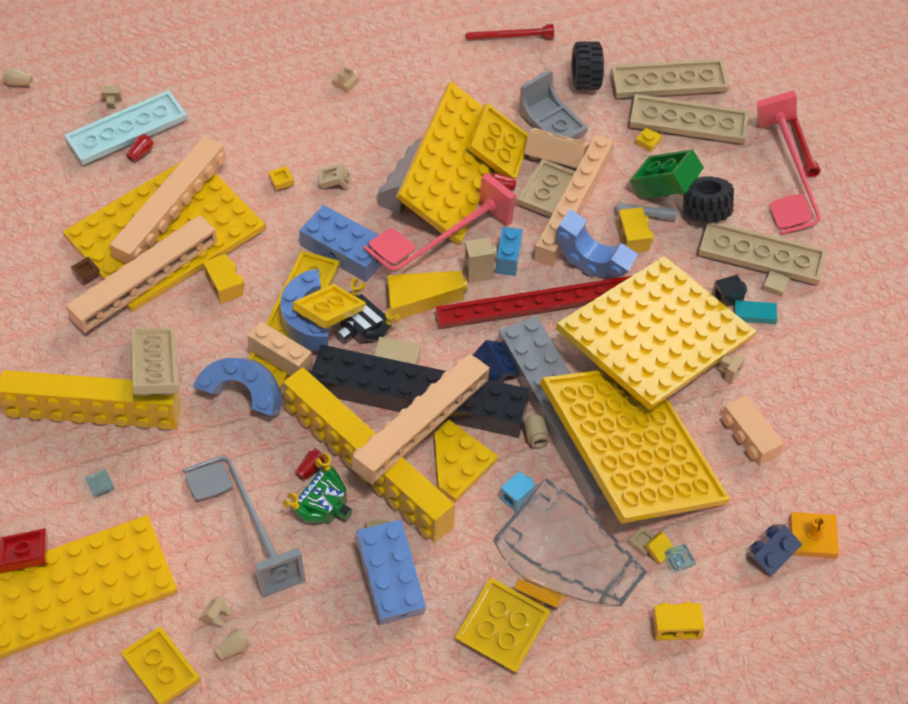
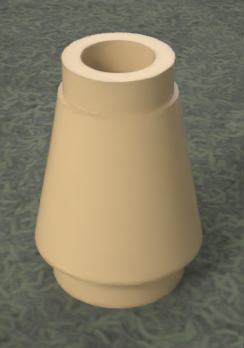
[3,67,33,86]
[214,629,251,661]

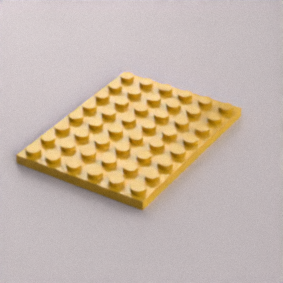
[62,160,266,312]
[555,256,757,410]
[540,370,730,524]

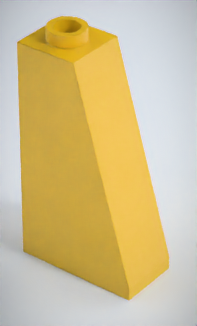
[388,270,467,319]

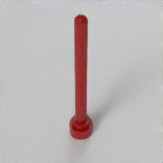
[465,24,554,40]
[790,117,821,178]

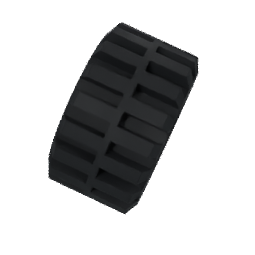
[571,41,604,90]
[683,176,734,223]

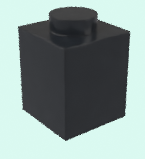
[712,274,747,307]

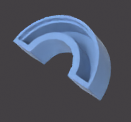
[556,209,638,278]
[280,269,329,351]
[193,358,281,416]

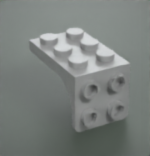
[519,70,588,139]

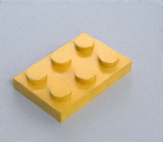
[292,284,366,329]
[121,626,201,704]

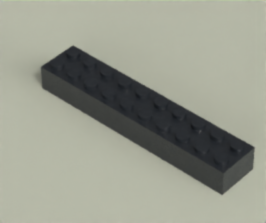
[311,344,530,438]

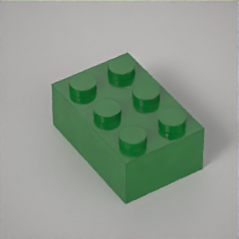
[629,149,704,199]

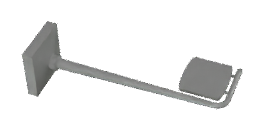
[183,456,306,597]

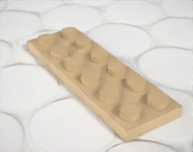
[611,59,730,98]
[630,94,749,144]
[698,222,827,285]
[131,328,178,396]

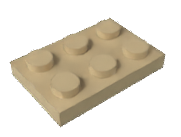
[517,159,575,217]

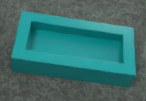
[734,300,777,324]

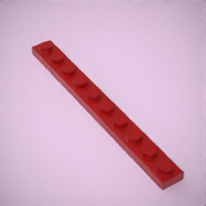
[435,275,633,328]

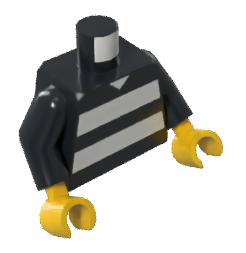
[337,278,401,344]

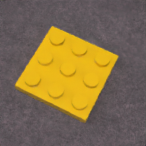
[466,103,528,178]
[455,577,552,674]

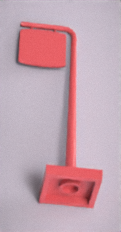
[757,90,821,235]
[363,173,516,270]

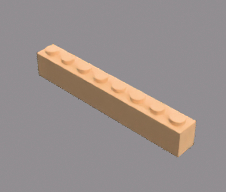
[534,134,614,267]
[110,136,226,264]
[66,215,217,333]
[352,353,490,484]

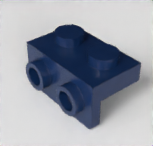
[473,340,518,382]
[746,524,803,576]

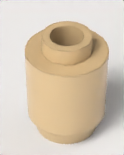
[523,414,549,448]

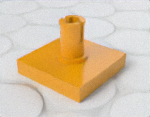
[790,512,839,558]
[514,576,568,608]

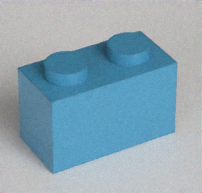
[496,227,523,276]

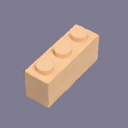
[524,128,589,170]
[247,321,313,375]
[722,395,784,466]

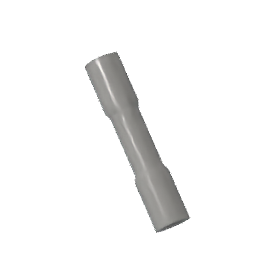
[616,203,677,221]

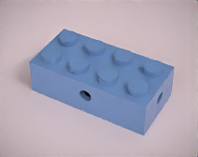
[299,205,385,282]
[355,519,426,625]

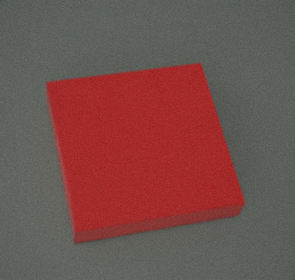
[0,528,48,573]

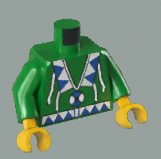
[282,453,353,524]

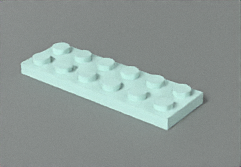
[64,90,188,165]

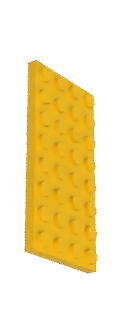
[395,81,493,245]
[0,515,178,659]

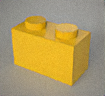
[617,207,654,252]
[203,253,245,304]
[652,602,705,641]

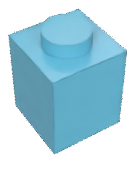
[500,471,535,512]

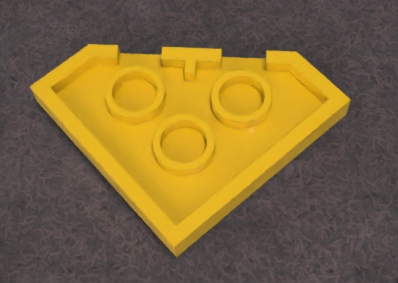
[434,419,499,503]

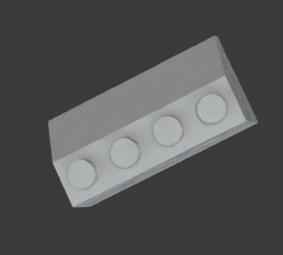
[377,137,423,214]

